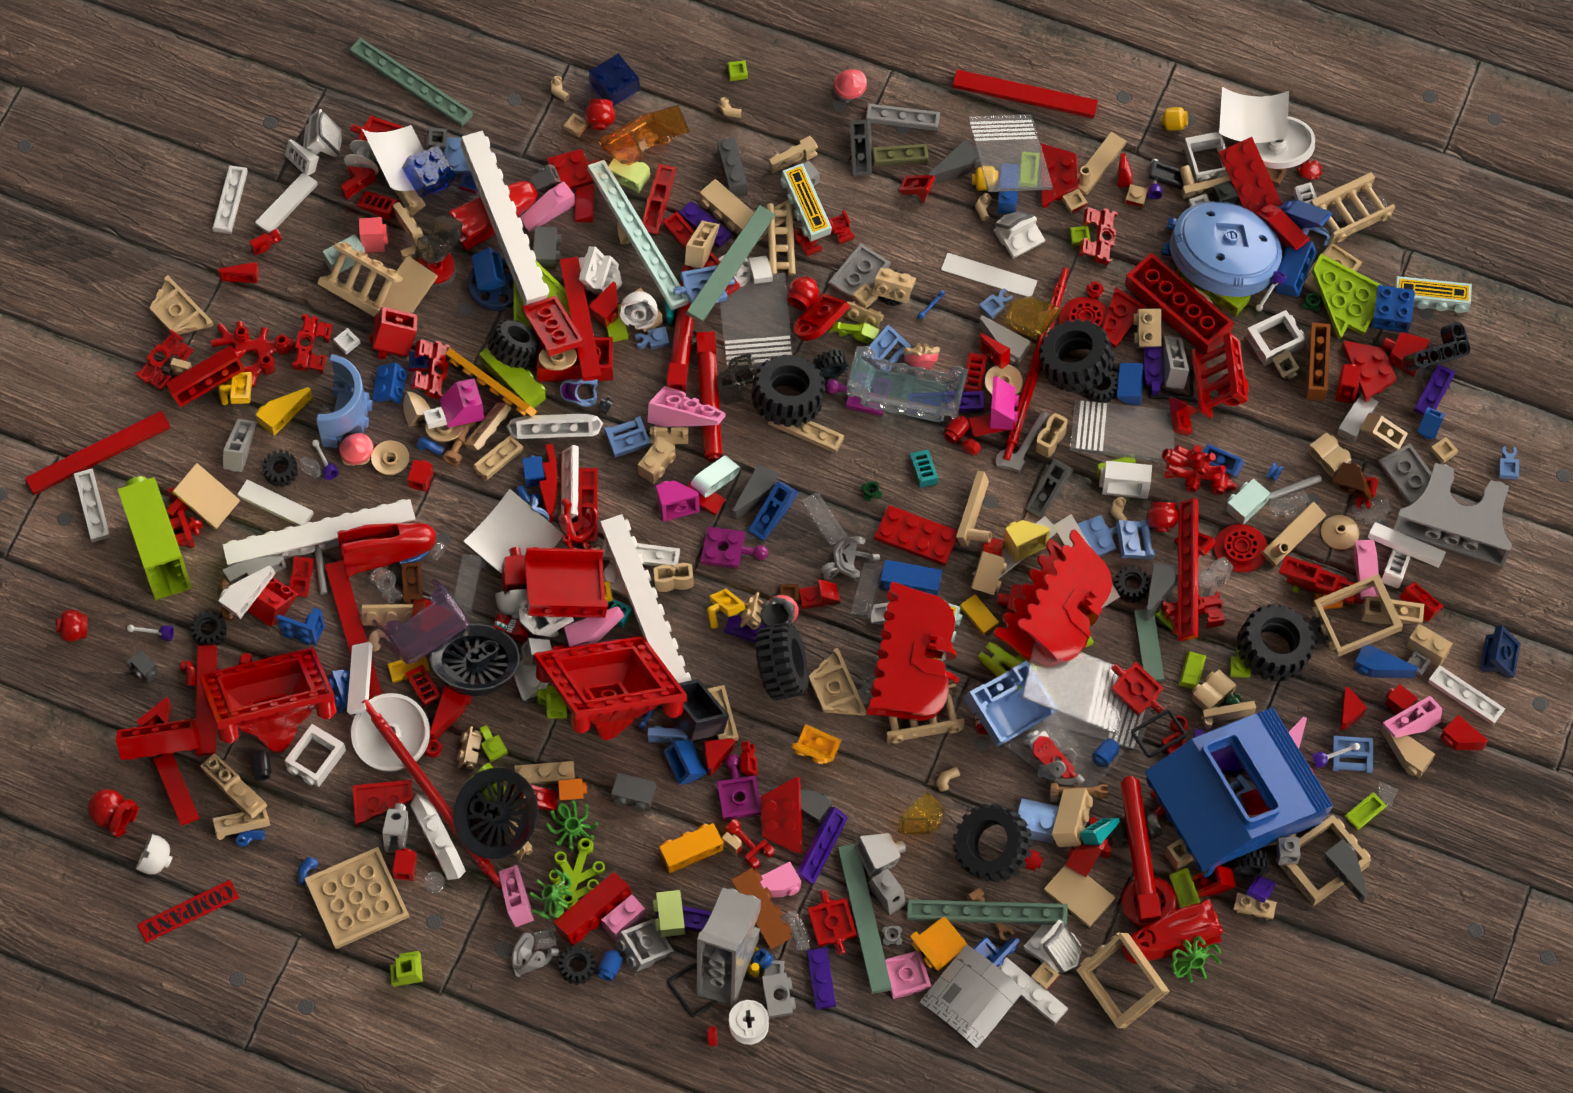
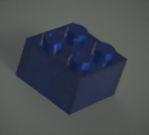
[589,53,640,106]
[402,146,456,198]

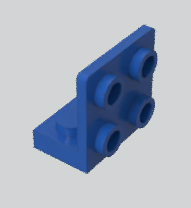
[1371,285,1415,333]
[276,608,325,646]

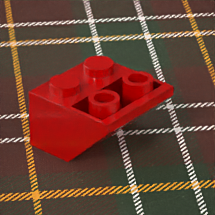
[372,306,418,357]
[247,577,298,627]

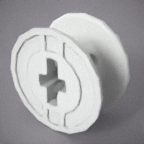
[344,140,379,175]
[729,1000,769,1045]

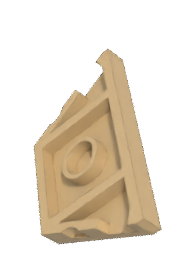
[149,275,214,335]
[809,648,866,716]

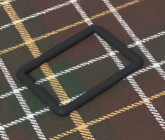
[1148,369,1194,400]
[1131,709,1187,758]
[667,962,718,1017]

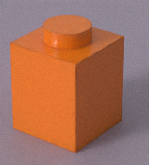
[558,778,587,800]

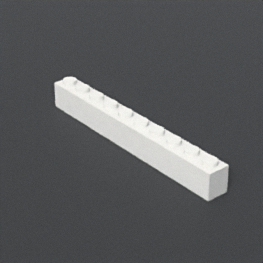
[460,131,549,305]
[223,499,416,567]
[600,514,691,683]

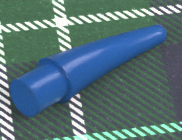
[399,551,430,567]

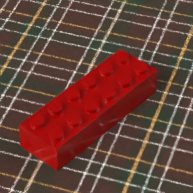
[1125,253,1234,355]

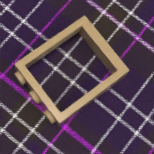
[1312,574,1403,657]
[1276,815,1371,906]
[1076,932,1170,1028]

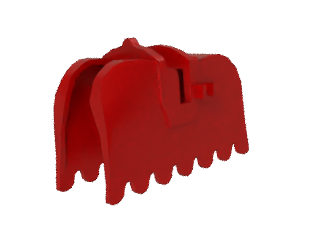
[993,529,1112,668]
[866,582,960,721]

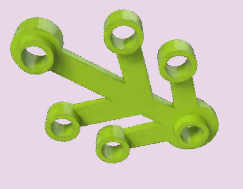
[549,838,605,910]

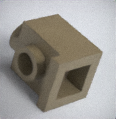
[1272,349,1300,381]

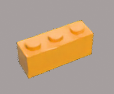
[659,823,724,874]

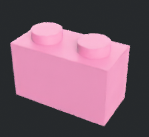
[602,895,646,942]

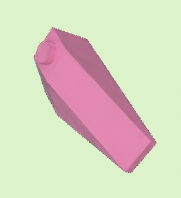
[648,386,726,427]

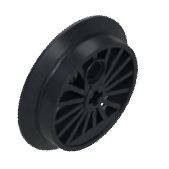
[430,624,520,696]
[454,768,538,859]

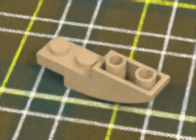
[200,753,267,819]

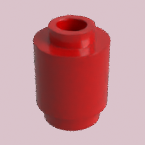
[943,416,970,444]
[1024,849,1043,871]

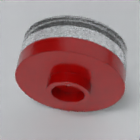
[418,248,456,288]

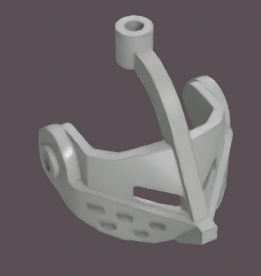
[833,536,880,578]
[1038,749,1085,785]
[512,933,559,977]

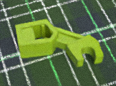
[828,322,879,345]

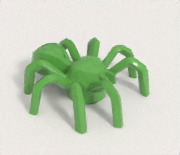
[546,800,598,851]
[529,868,573,919]
[1171,936,1222,983]

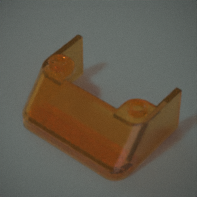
[598,105,690,166]

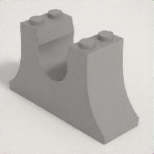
[1393,463,1512,567]
[697,888,761,1007]

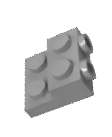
[616,919,674,972]

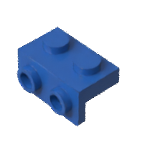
[372,363,406,404]
[327,670,350,714]

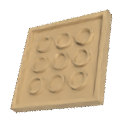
[304,847,409,949]

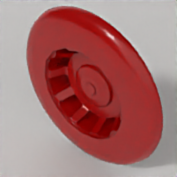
[1059,297,1108,329]
[1214,524,1268,573]
[1121,876,1177,928]

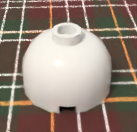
[620,291,658,329]
[495,589,527,619]
[136,834,172,874]

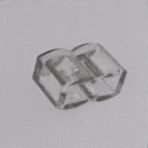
[1198,557,1234,597]

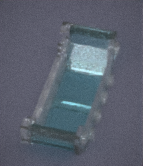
[847,346,968,422]

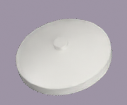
[1255,116,1315,169]
[351,693,430,772]

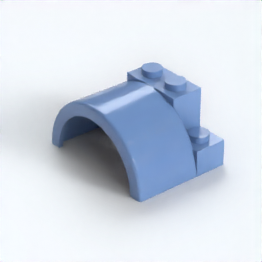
[317,354,373,448]
[963,660,1057,746]

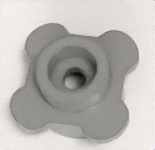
[882,926,903,946]

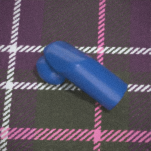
[416,437,444,456]
[515,485,541,505]
[235,830,265,847]
[298,857,318,885]

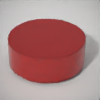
[707,1026,718,1047]

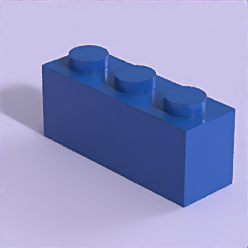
[1275,241,1317,297]
[880,560,942,596]

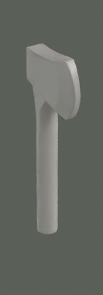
[996,411,1048,473]

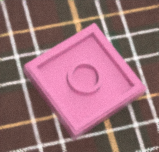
[885,951,932,999]

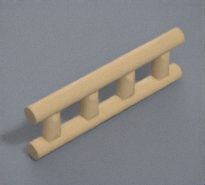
[767,203,796,276]

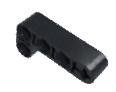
[1402,322,1471,371]

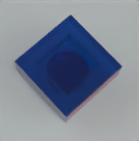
[459,170,478,194]
[408,351,429,372]

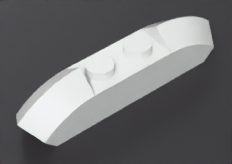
[507,414,603,439]
[410,794,466,880]

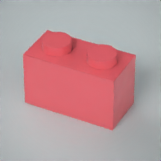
[359,217,388,253]

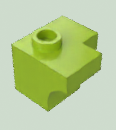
[537,685,567,718]
[390,951,423,987]

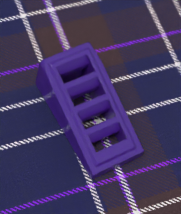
[1246,875,1276,903]

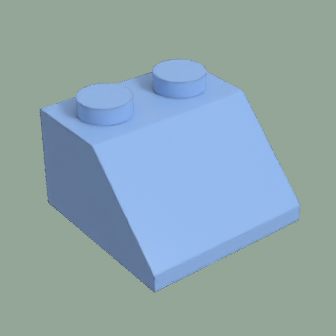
[1018,798,1059,844]

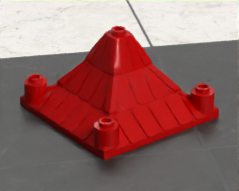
[533,636,687,740]
[199,647,337,753]

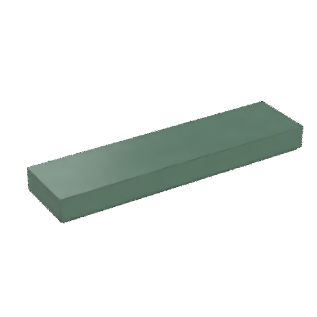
[1134,609,1164,682]

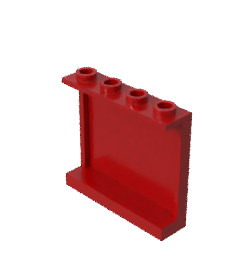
[524,547,608,618]

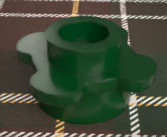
[1302,293,1323,312]
[861,481,882,501]
[1222,692,1242,706]

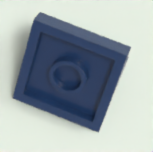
[1479,625,1521,678]

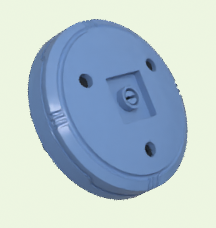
[1170,201,1282,297]

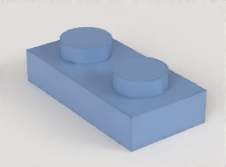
[648,726,688,743]

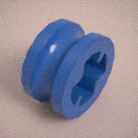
[1267,462,1283,482]
[753,949,773,969]

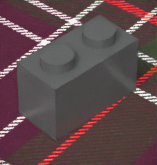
[533,226,561,269]
[611,773,656,811]

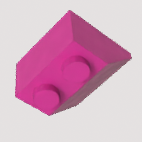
[990,376,1019,430]
[439,378,484,428]
[656,481,700,522]

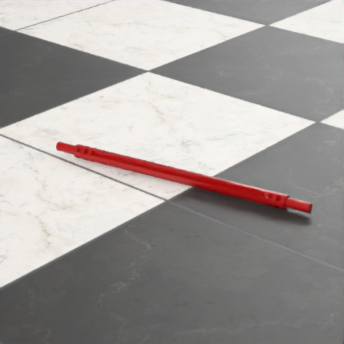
[1003,267,1069,461]
[361,699,502,889]

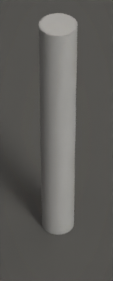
[1269,474,1322,501]
[314,545,328,595]

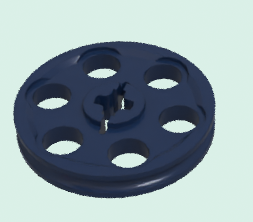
[468,258,514,311]

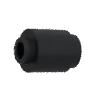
[250,750,272,781]

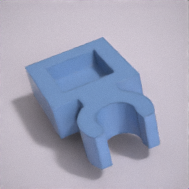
[979,288,1013,320]
[635,327,669,350]
[1499,446,1519,480]

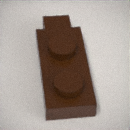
[402,562,423,604]

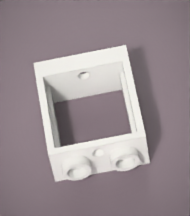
[1184,132,1228,183]
[1246,310,1306,366]
[1099,461,1152,499]
[284,724,346,787]

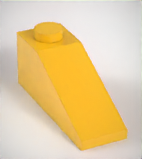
[256,387,313,436]

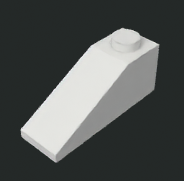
[218,565,276,619]

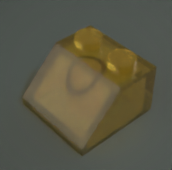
[1005,296,1061,336]
[898,791,944,834]

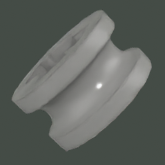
[820,562,839,580]

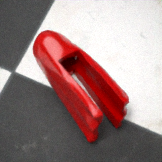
[448,181,538,251]
[337,523,437,577]
[1121,899,1223,964]

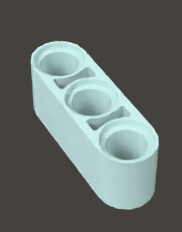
[691,456,740,498]

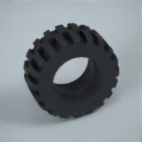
[1039,319,1114,392]
[751,355,825,427]
[1236,604,1315,682]
[755,622,809,700]
[953,803,1033,882]

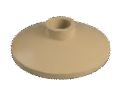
[539,349,577,370]
[985,365,1023,395]
[426,424,464,442]
[371,440,409,475]
[1321,515,1359,550]

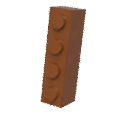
[1306,323,1331,401]
[731,868,793,950]

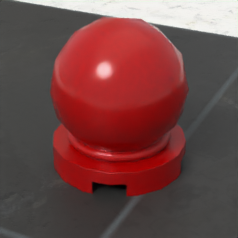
[87,789,139,838]

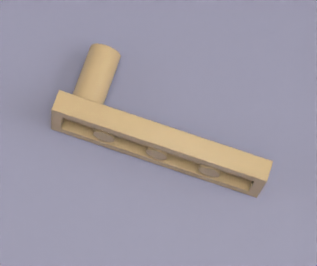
[1078,132,1126,196]
[1179,165,1230,200]
[956,471,992,547]
[1261,501,1326,566]

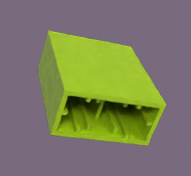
[117,476,192,601]

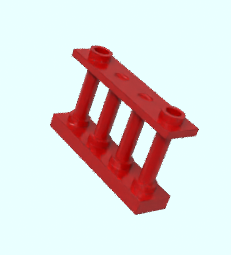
[1192,332,1248,419]

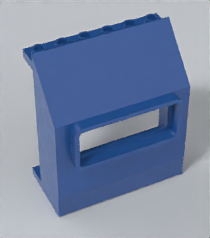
[1145,707,1333,877]

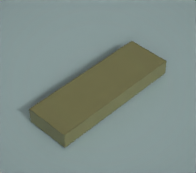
[872,144,929,167]

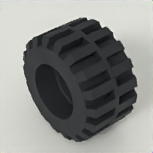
[487,319,540,368]

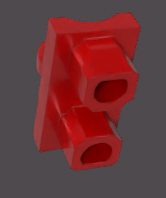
[169,510,203,548]

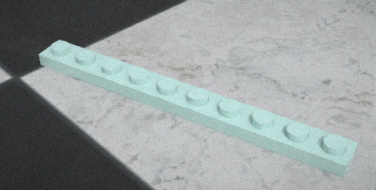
[587,160,689,310]

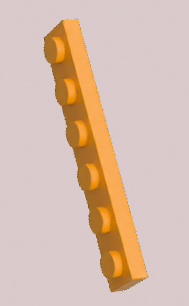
[445,348,537,417]

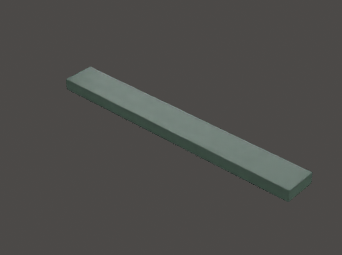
[349,38,473,127]
[686,205,775,324]
[838,844,892,994]
[907,899,1068,925]

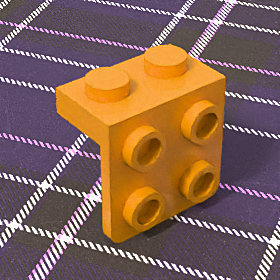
[791,724,842,765]
[910,917,968,971]

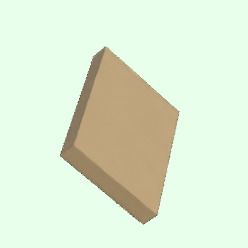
[1303,243,1362,296]
[383,255,438,313]
[172,463,240,530]
[1044,866,1116,928]

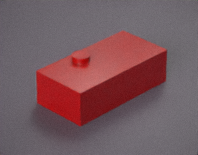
[537,337,613,382]

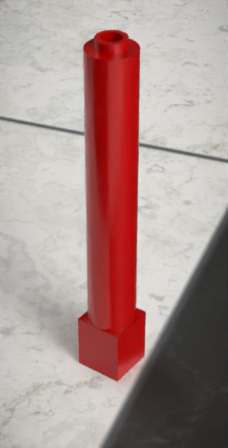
[667,265,700,393]
[696,331,723,463]
[1120,776,1161,923]

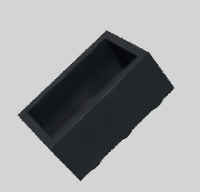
[673,679,729,741]

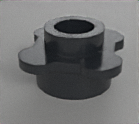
[597,395,613,414]

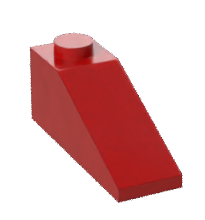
[1256,203,1310,250]
[430,685,472,740]

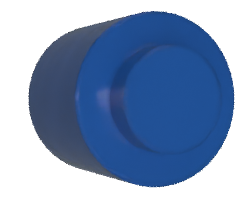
[1092,738,1120,767]
[597,950,623,981]

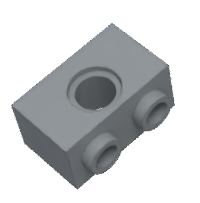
[762,973,796,1019]

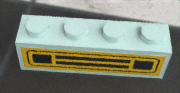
[780,163,832,242]
[1395,276,1472,313]

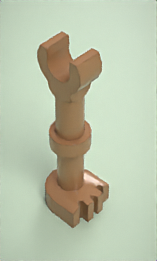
[443,422,477,466]
[1050,783,1108,802]
[966,887,1014,943]

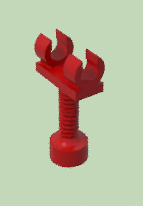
[725,819,775,870]

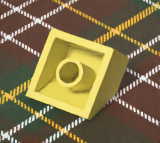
[1003,520,1050,563]

